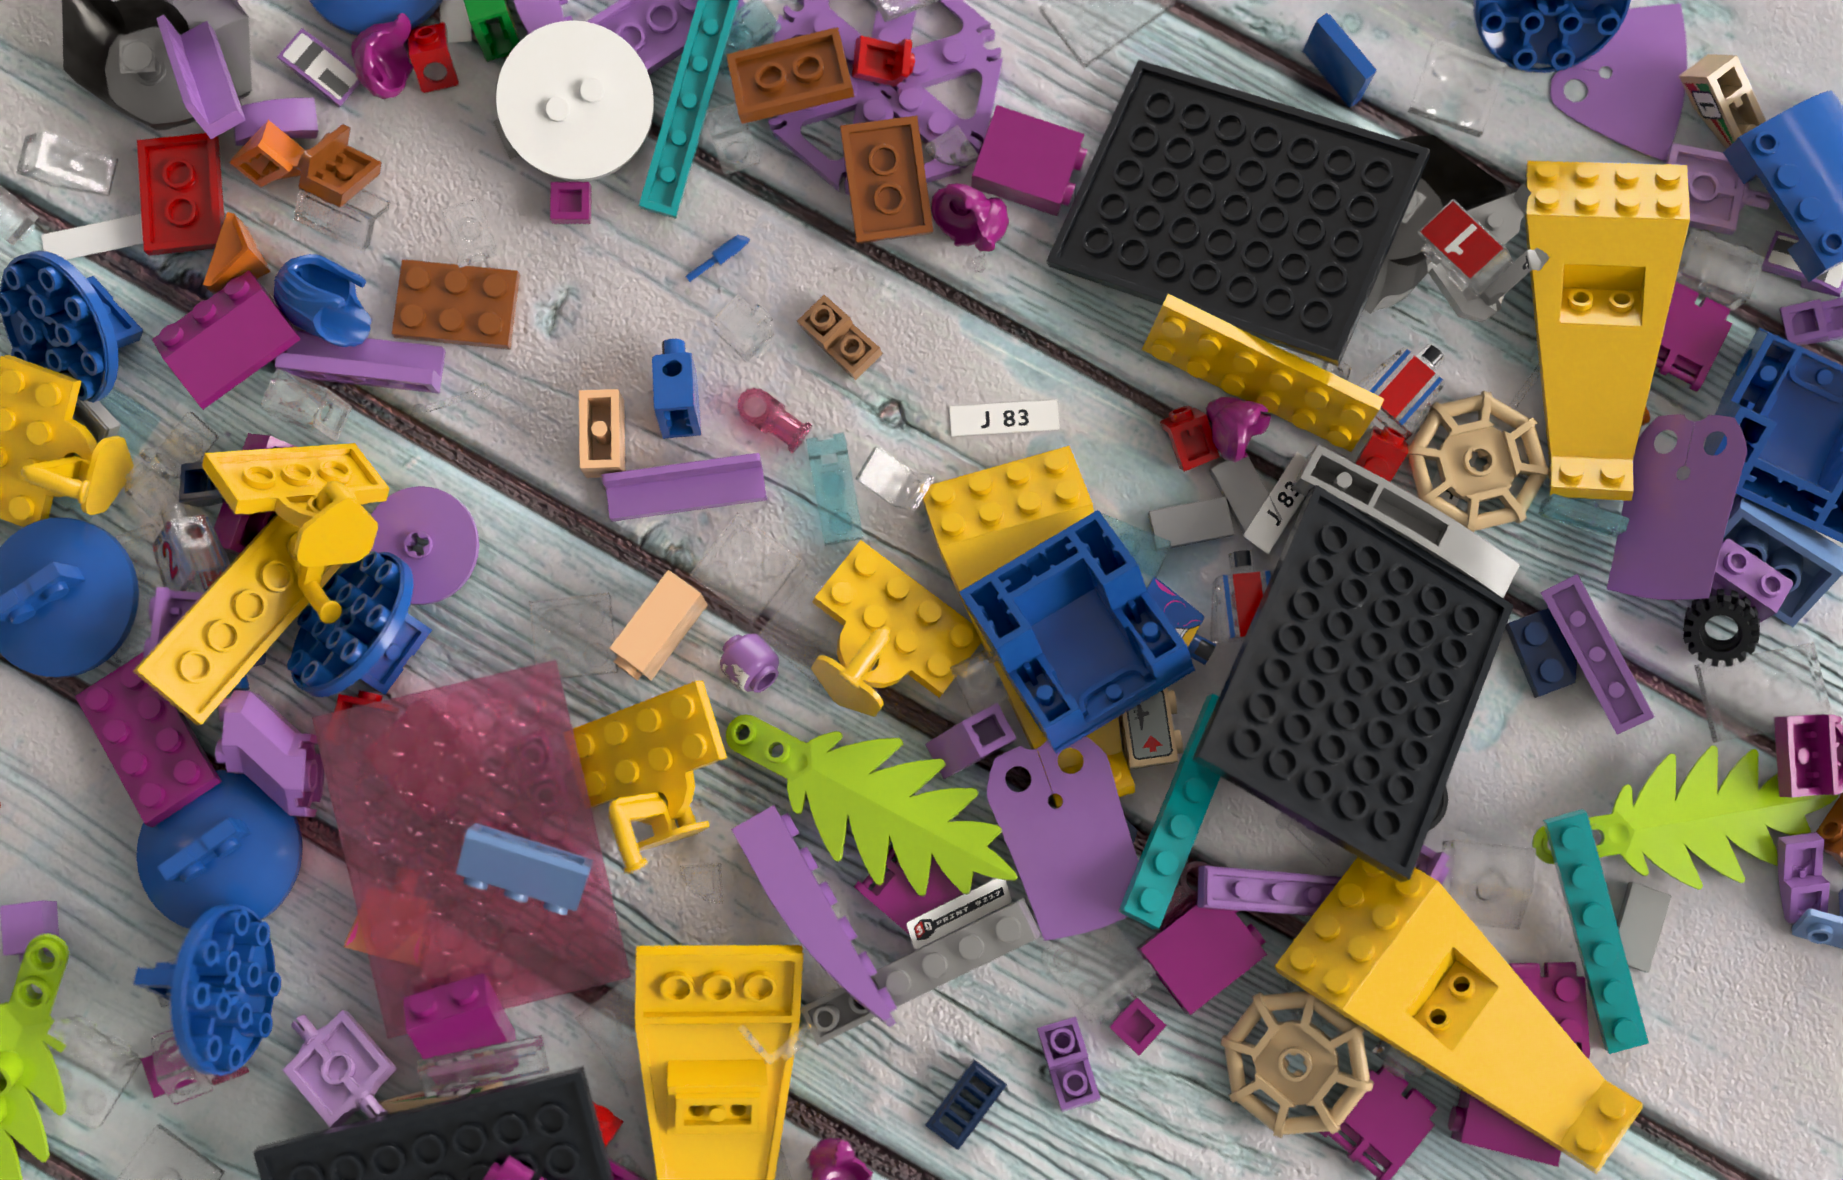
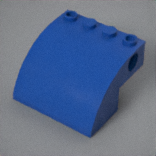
[1723,90,1843,282]
[1704,327,1843,543]
[959,510,1195,754]

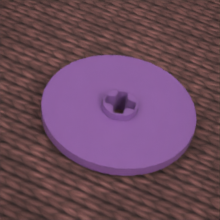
[370,486,479,605]

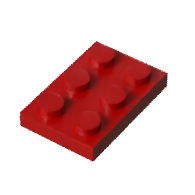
[137,133,224,256]

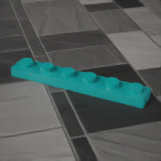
[639,0,739,219]
[1118,693,1221,930]
[1543,809,1649,1054]

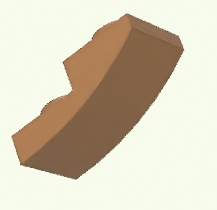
[797,295,883,381]

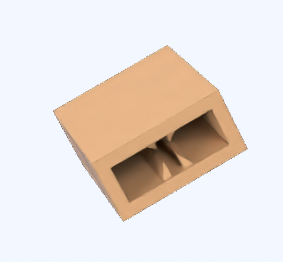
[609,570,708,681]

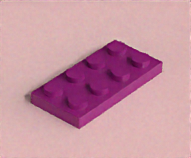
[75,652,222,828]

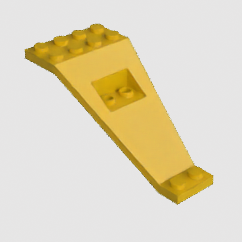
[1525,161,1690,501]
[919,445,1135,808]
[1275,857,1643,1174]
[635,945,803,1180]

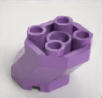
[215,690,325,817]

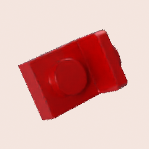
[1160,406,1220,472]

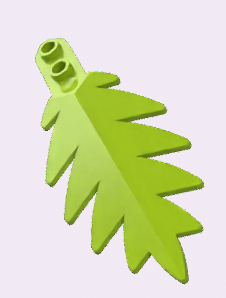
[726,714,1018,896]
[1532,745,1839,890]
[0,933,69,1180]

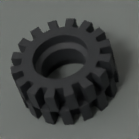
[1683,589,1760,667]

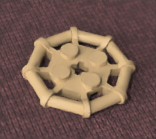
[1406,391,1550,532]
[1221,991,1374,1138]

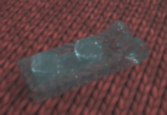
[806,432,863,546]

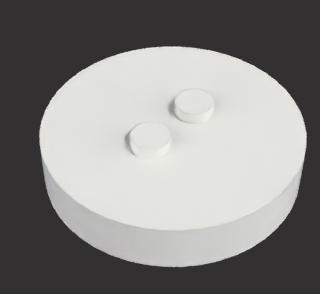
[496,21,654,181]

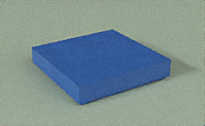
[1302,13,1377,108]

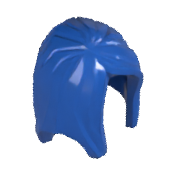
[274,254,372,347]

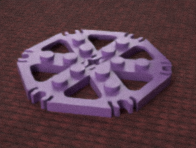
[768,0,1003,195]

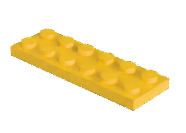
[1141,294,1384,452]
[133,514,343,725]

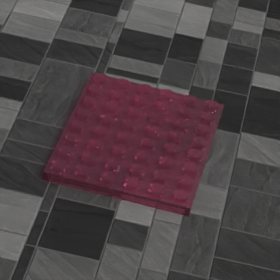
[312,660,631,1039]

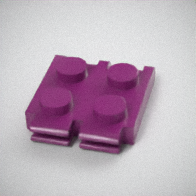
[1655,282,1732,392]
[853,846,971,934]
[1508,962,1590,1059]
[1319,1063,1437,1180]

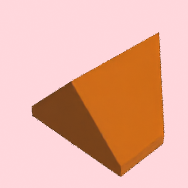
[229,120,305,188]
[203,212,271,295]

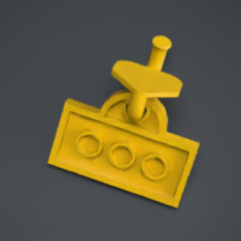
[0,355,134,527]
[202,443,390,624]
[811,540,981,717]
[563,681,727,873]

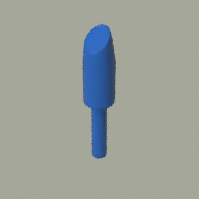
[686,235,750,282]

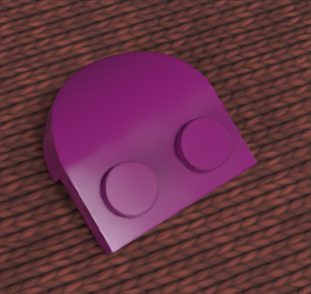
[1774,714,1843,797]

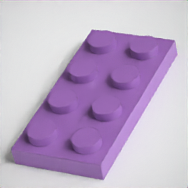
[586,0,747,75]

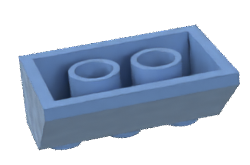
[1723,494,1843,627]
[456,823,594,915]

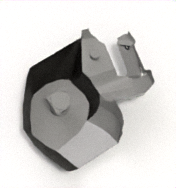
[62,0,252,130]
[1364,135,1550,323]

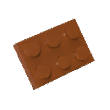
[726,27,855,124]
[840,115,934,244]
[392,259,520,350]

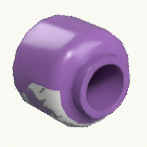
[720,633,779,693]

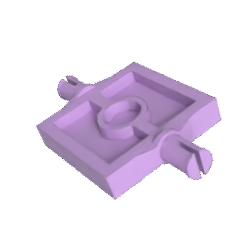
[1666,143,1772,235]
[283,1010,397,1128]

